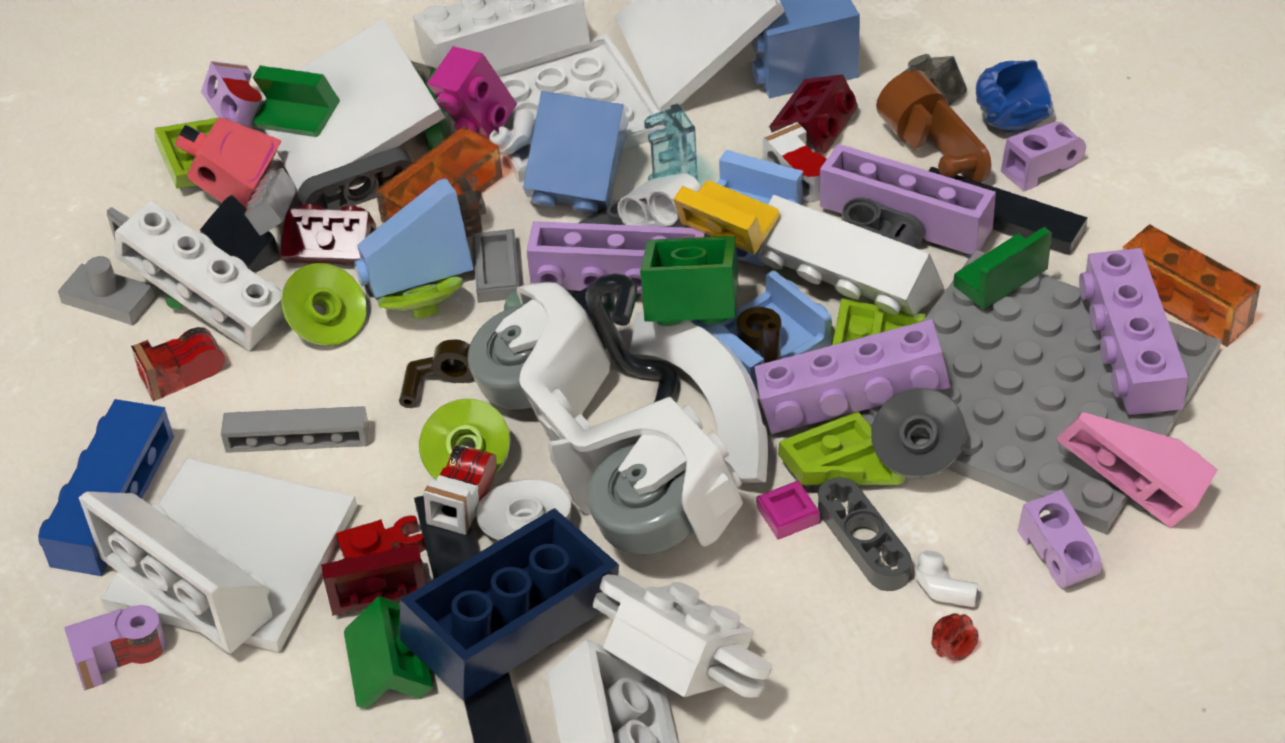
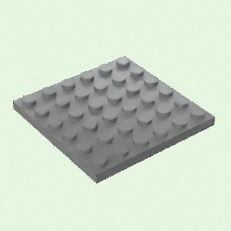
[858,250,1221,535]

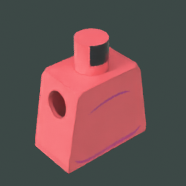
[174,118,281,208]

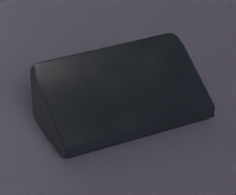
[200,195,279,272]

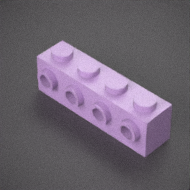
[820,144,996,255]
[527,221,705,293]
[1079,248,1189,415]
[754,319,951,434]

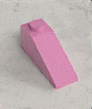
[1056,412,1218,528]

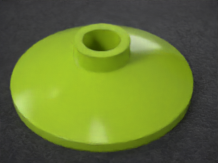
[281,263,367,346]
[378,277,463,319]
[419,398,510,480]

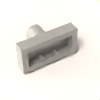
[58,256,156,325]

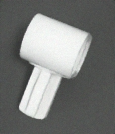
[618,173,701,227]

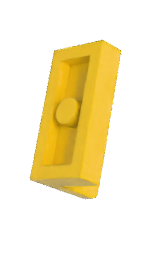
[673,180,780,255]

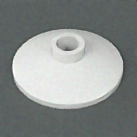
[476,479,571,540]

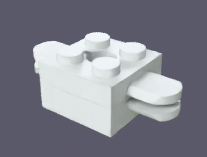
[593,575,772,698]

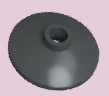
[871,388,966,478]

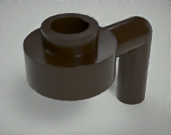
[737,307,781,363]
[399,339,473,408]

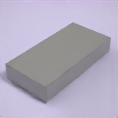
[472,229,520,303]

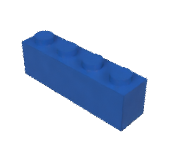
[38,399,174,577]

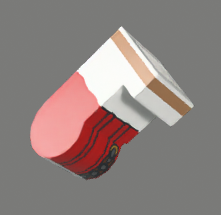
[762,122,827,202]
[423,444,497,535]

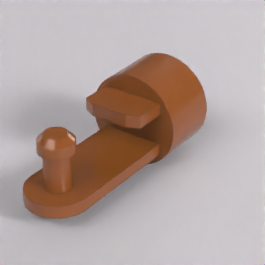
[876,70,992,182]

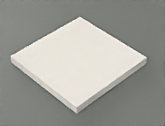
[615,0,785,116]
[257,18,445,195]
[496,34,669,182]
[101,458,357,653]

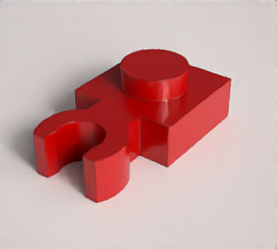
[336,515,426,559]

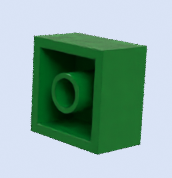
[640,236,739,326]

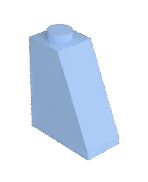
[354,178,474,298]

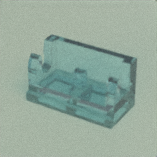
[644,103,698,181]

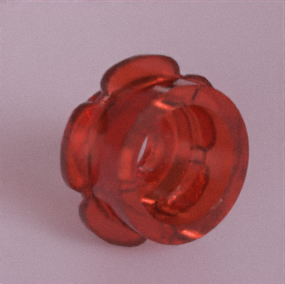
[931,613,979,661]

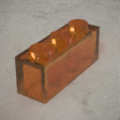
[375,126,503,223]
[1122,224,1261,347]

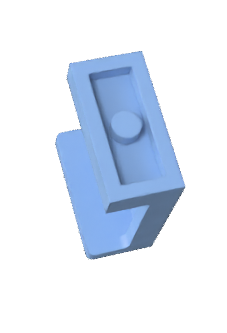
[685,150,803,266]
[691,270,832,394]

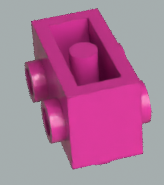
[427,46,517,141]

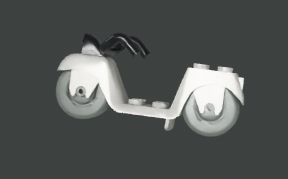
[467,273,743,554]

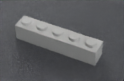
[245,168,297,236]
[221,406,369,453]

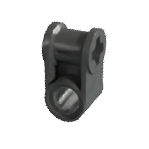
[842,197,926,247]

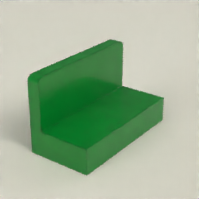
[252,65,340,137]
[953,227,1052,309]
[344,596,433,709]

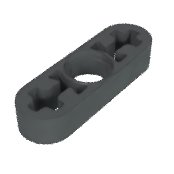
[298,148,417,210]
[818,477,911,591]

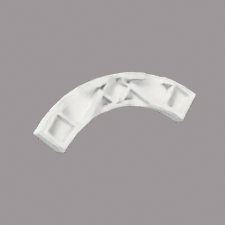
[630,312,768,484]

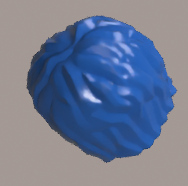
[976,60,1054,132]

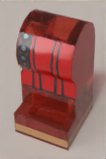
[131,327,225,402]

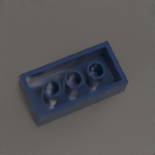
[400,508,619,701]

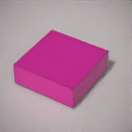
[756,481,820,540]

